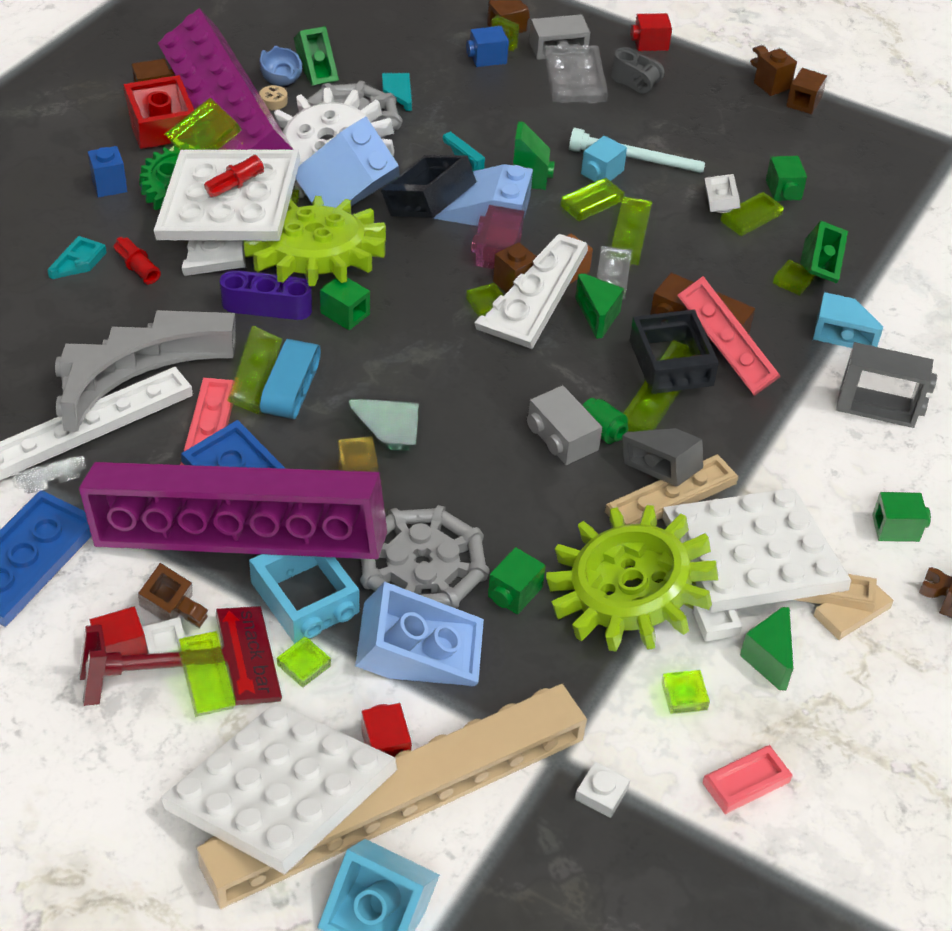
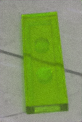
[609,197,652,265]
[227,326,282,414]

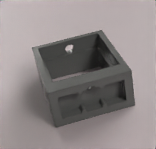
[836,342,937,428]

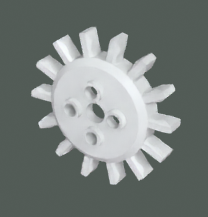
[274,88,394,198]

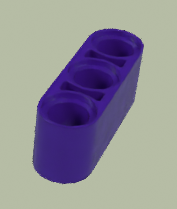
[220,270,312,320]

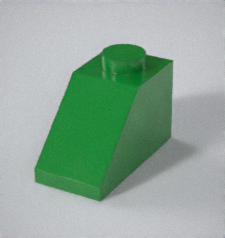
[293,26,339,86]
[513,121,555,190]
[800,220,848,283]

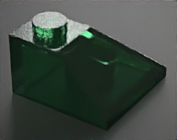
[349,398,420,450]

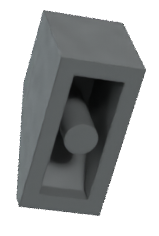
[622,428,703,487]

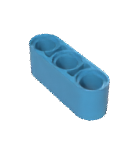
[260,339,321,419]

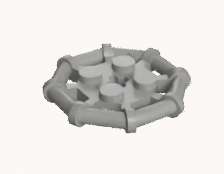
[306,81,402,140]
[360,505,490,608]

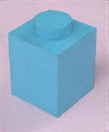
[581,136,627,186]

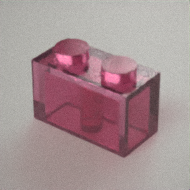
[471,205,524,269]

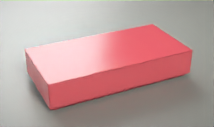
[703,745,793,814]

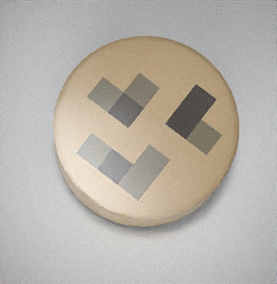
[259,85,288,110]

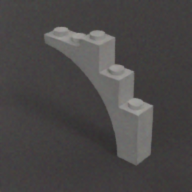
[55,310,236,431]

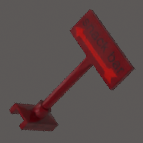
[79,606,282,706]

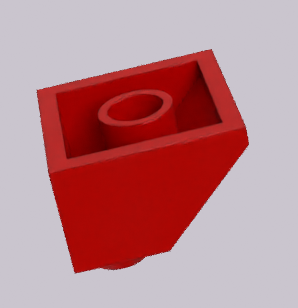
[123,75,196,149]

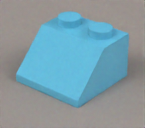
[317,839,440,931]

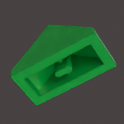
[575,273,624,339]
[740,607,794,691]

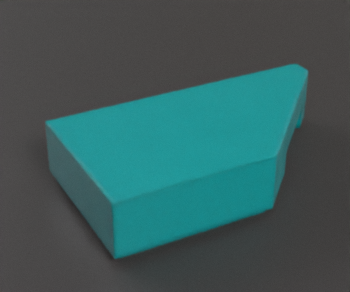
[382,73,412,111]
[443,131,485,171]
[47,236,107,279]

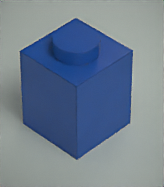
[466,26,509,67]
[88,146,127,197]

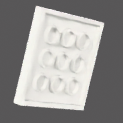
[154,150,300,241]
[662,488,851,613]
[161,702,397,875]

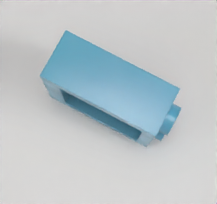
[249,554,359,644]

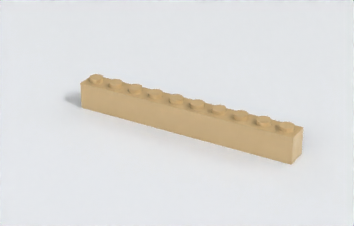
[197,684,587,909]

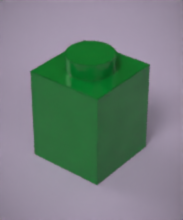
[766,156,807,201]
[320,278,370,330]
[872,492,931,542]
[488,547,546,615]

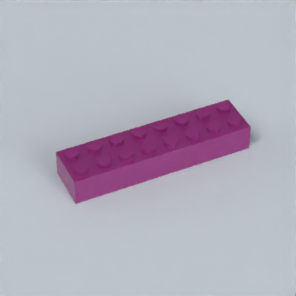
[158,8,294,150]
[79,462,388,559]

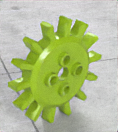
[243,196,386,286]
[546,505,718,652]

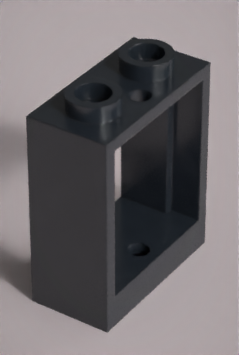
[381,155,477,218]
[629,309,719,394]

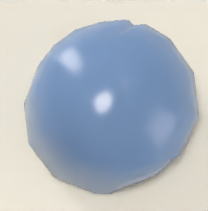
[259,46,302,87]

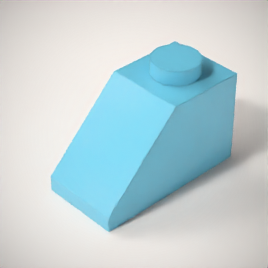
[813,292,883,348]

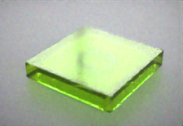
[165,98,242,151]

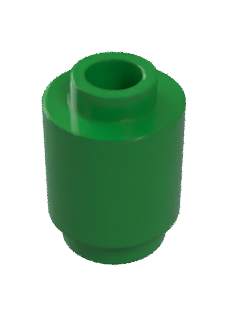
[582,398,628,444]

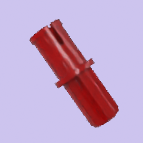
[204,154,264,197]
[113,236,161,284]

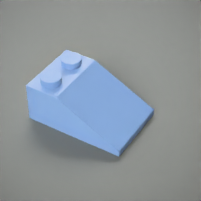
[296,116,399,208]
[433,164,533,233]
[355,581,484,686]

